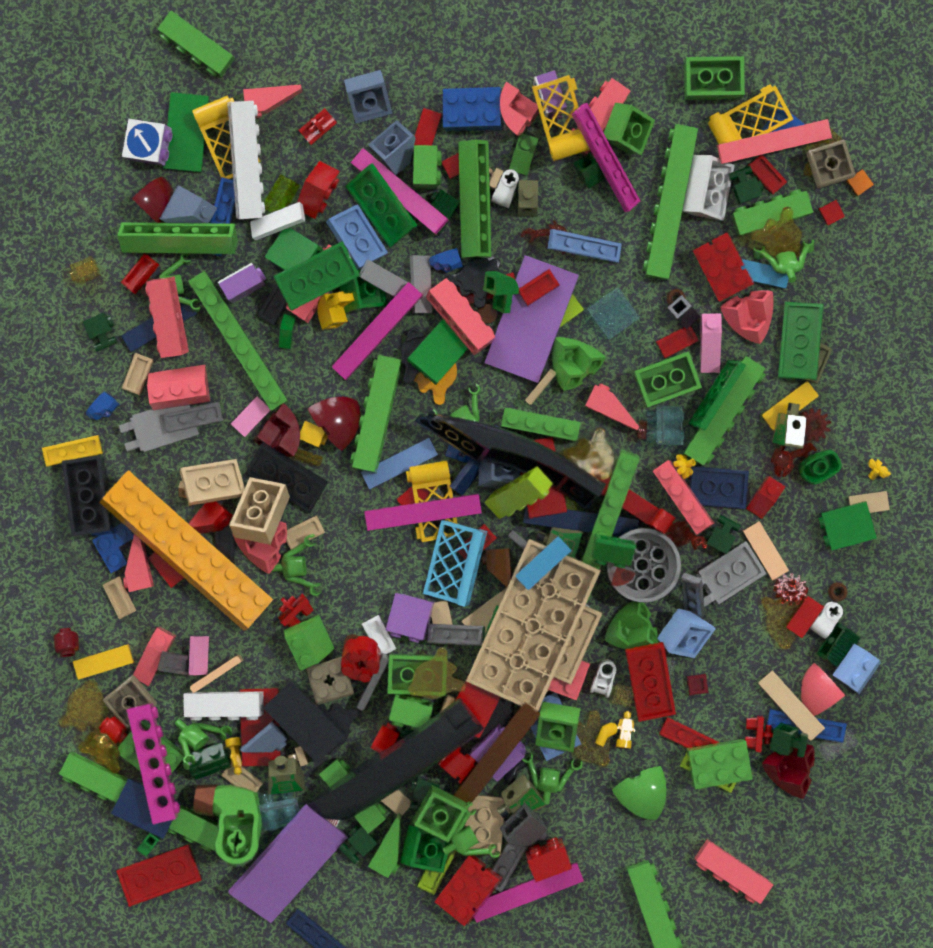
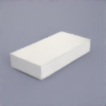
[362,615,396,655]

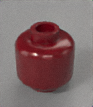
[53,628,79,657]

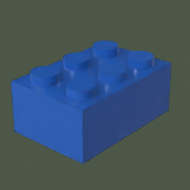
[443,87,503,131]

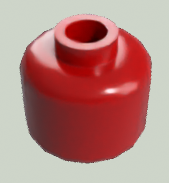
[99,716,128,745]

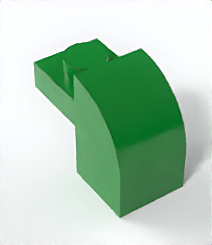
[483,271,519,313]

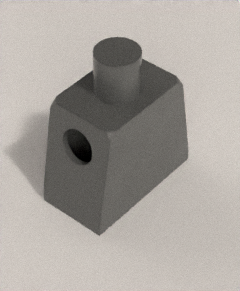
[500,803,547,847]

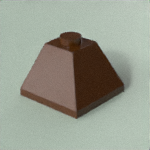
[482,548,511,587]

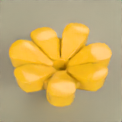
[673,454,696,479]
[868,459,891,480]

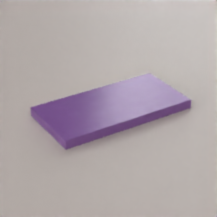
[485,255,579,383]
[229,804,348,923]

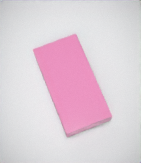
[231,396,271,437]
[189,636,209,675]

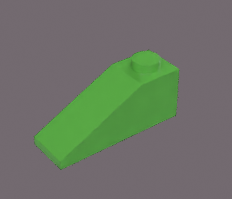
[368,813,402,878]

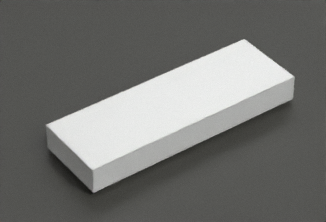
[250,202,305,241]

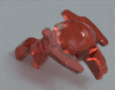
[521,220,567,254]
[771,443,817,477]
[667,521,707,550]

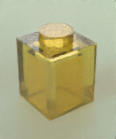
[69,256,101,285]

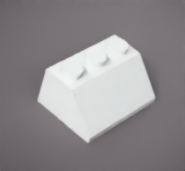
[683,155,734,221]

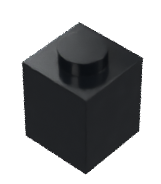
[667,295,701,330]

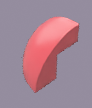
[500,82,539,136]
[721,290,773,344]
[233,521,287,574]
[801,663,845,716]

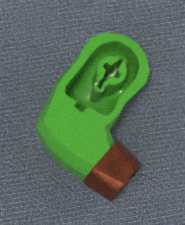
[194,784,262,867]

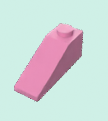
[700,314,722,373]

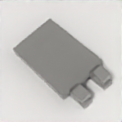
[119,405,199,452]
[696,541,767,607]

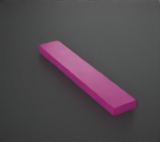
[571,103,640,212]
[351,148,448,234]
[332,282,423,380]
[364,494,481,531]
[473,862,584,923]

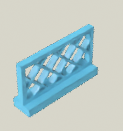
[423,520,488,607]

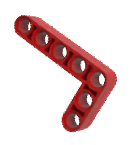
[589,466,675,534]

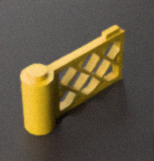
[532,75,590,161]
[707,84,794,144]
[192,95,260,179]
[406,460,459,542]

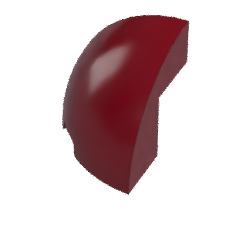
[132,176,174,223]
[308,397,361,451]
[252,403,300,457]
[762,745,815,799]

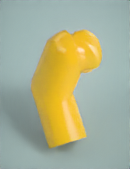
[595,722,618,747]

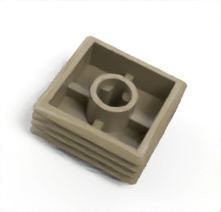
[806,140,856,189]
[306,657,354,705]
[103,675,157,729]

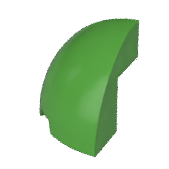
[552,337,606,391]
[605,601,659,649]
[612,766,666,820]

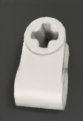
[491,170,519,208]
[810,602,843,639]
[590,659,616,698]

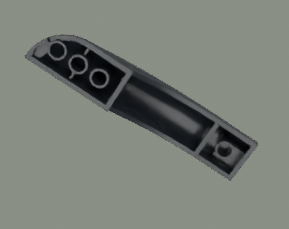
[415,414,606,509]
[307,698,484,820]

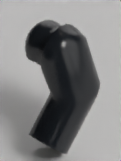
[504,760,526,786]

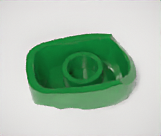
[798,449,842,485]

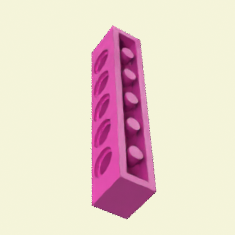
[127,703,180,824]

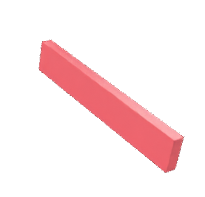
[717,119,832,164]

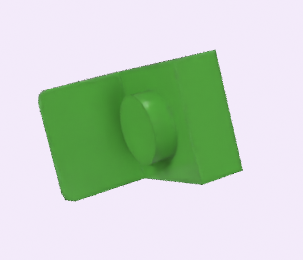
[509,133,539,176]

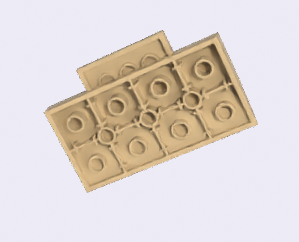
[466,539,602,711]

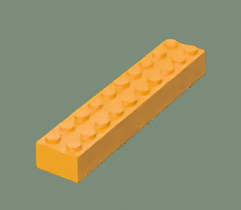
[99,470,273,631]

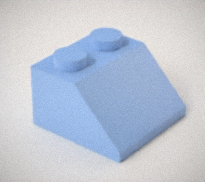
[657,609,715,658]
[833,644,881,694]

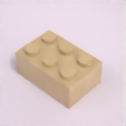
[230,477,290,545]

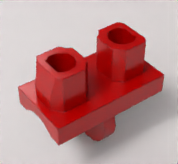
[298,108,337,145]
[278,593,313,627]
[745,715,773,752]

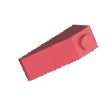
[243,85,303,118]
[584,384,639,431]
[123,534,154,592]
[133,627,176,686]

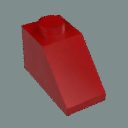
[746,476,786,519]
[188,501,234,534]
[371,723,400,753]

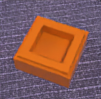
[846,169,874,196]

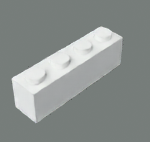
[184,691,264,720]

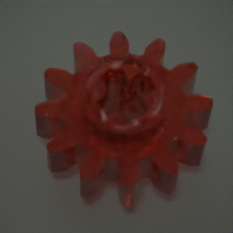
[802,408,831,442]
[773,573,809,606]

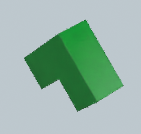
[279,314,296,349]
[137,833,161,857]

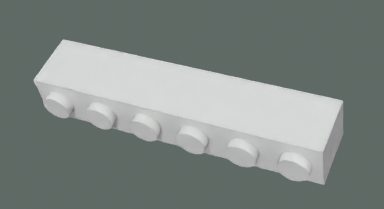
[227,101,265,219]

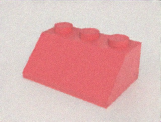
[147,365,210,410]

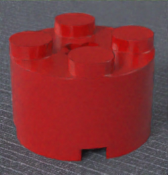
[341,636,381,682]
[437,747,476,784]

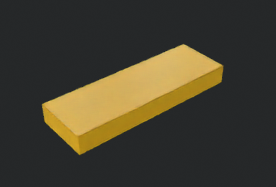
[761,381,819,431]
[42,435,103,467]
[73,644,134,680]

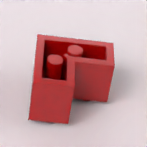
[297,161,340,219]

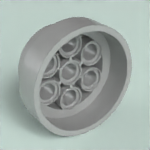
[606,528,681,602]

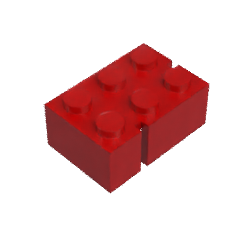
[693,233,755,302]
[526,837,572,883]
[434,855,503,926]

